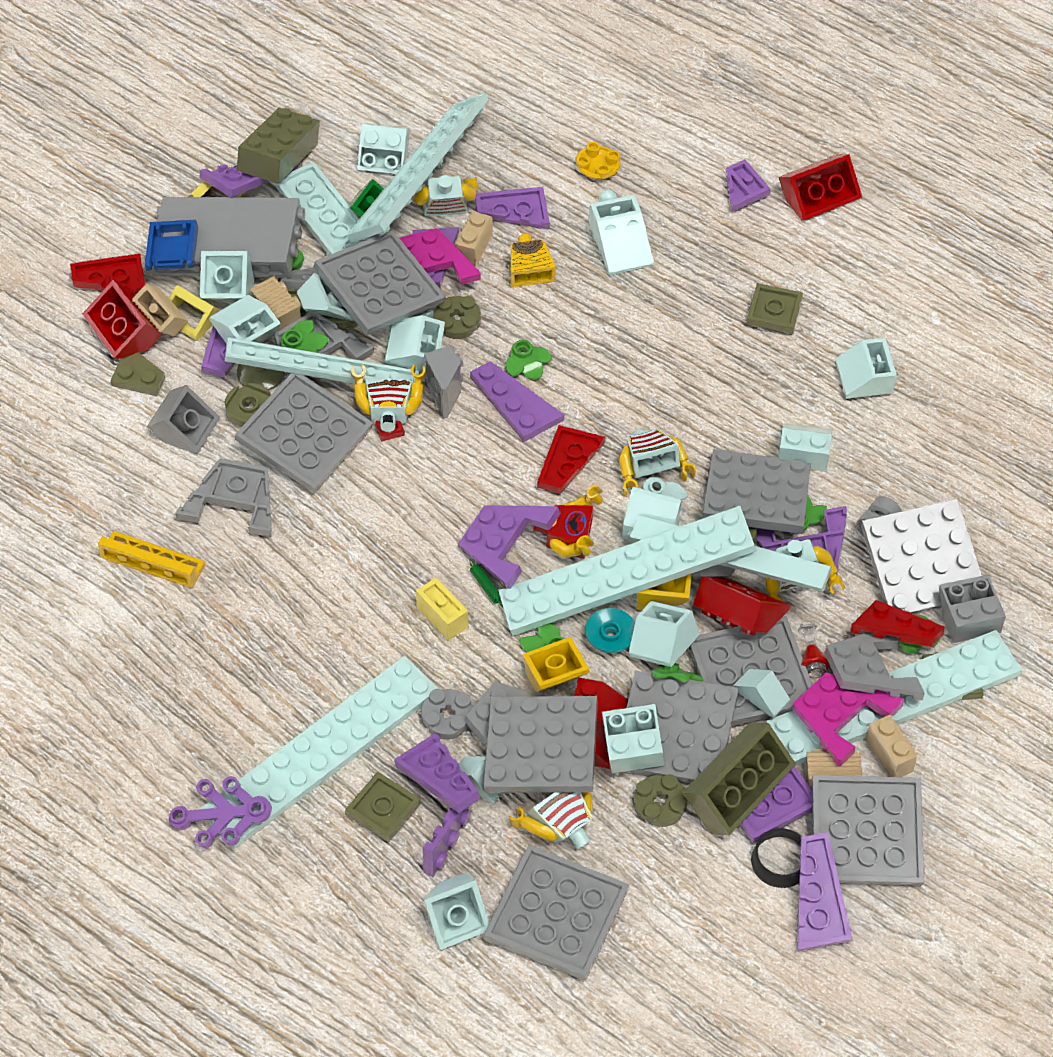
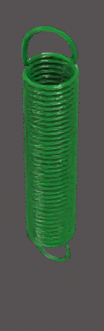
[469,559,503,608]

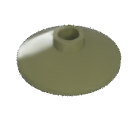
[237,364,285,390]

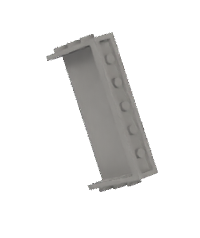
[151,197,305,278]

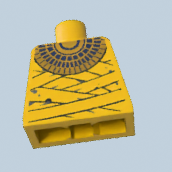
[511,234,556,288]

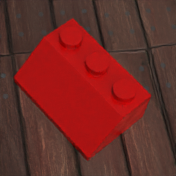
[778,154,862,221]
[82,279,163,360]
[693,576,791,636]
[574,677,628,769]

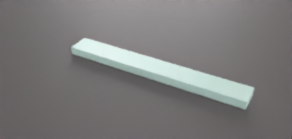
[225,337,419,384]
[630,515,832,593]

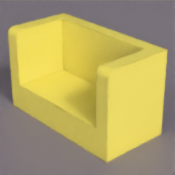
[416,577,468,641]

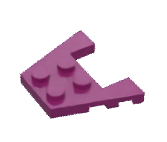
[399,228,481,285]
[792,673,904,767]

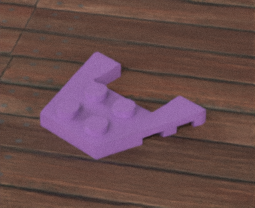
[458,505,561,589]
[756,506,847,579]

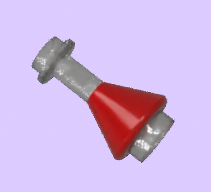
[798,621,830,679]

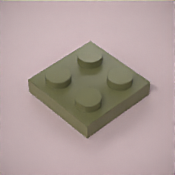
[746,283,803,334]
[345,771,421,843]

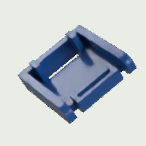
[145,219,198,271]

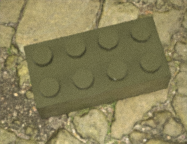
[237,107,320,184]
[682,722,796,836]

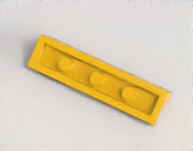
[98,531,205,589]

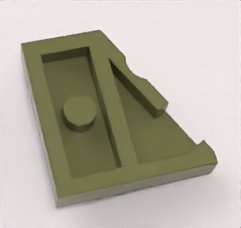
[110,352,165,396]

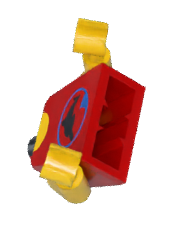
[533,485,603,559]

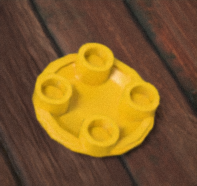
[575,142,621,179]

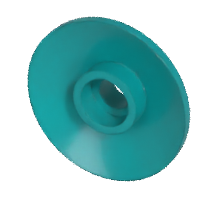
[585,608,635,653]

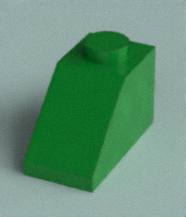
[349,178,384,218]

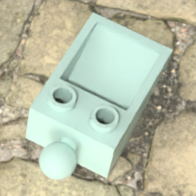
[588,189,654,275]

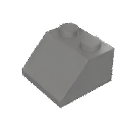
[424,345,464,419]
[147,385,220,454]

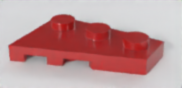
[70,253,145,294]
[537,425,606,494]
[850,600,945,647]

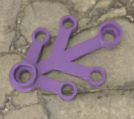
[169,776,272,849]

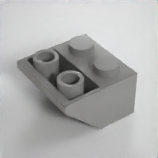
[939,575,1006,643]

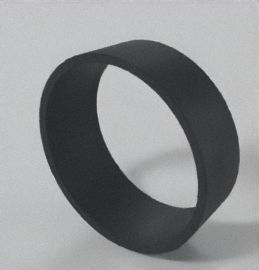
[751,828,802,888]

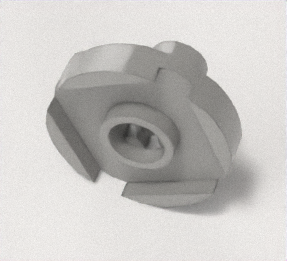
[421,689,473,739]

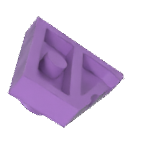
[725,159,770,211]

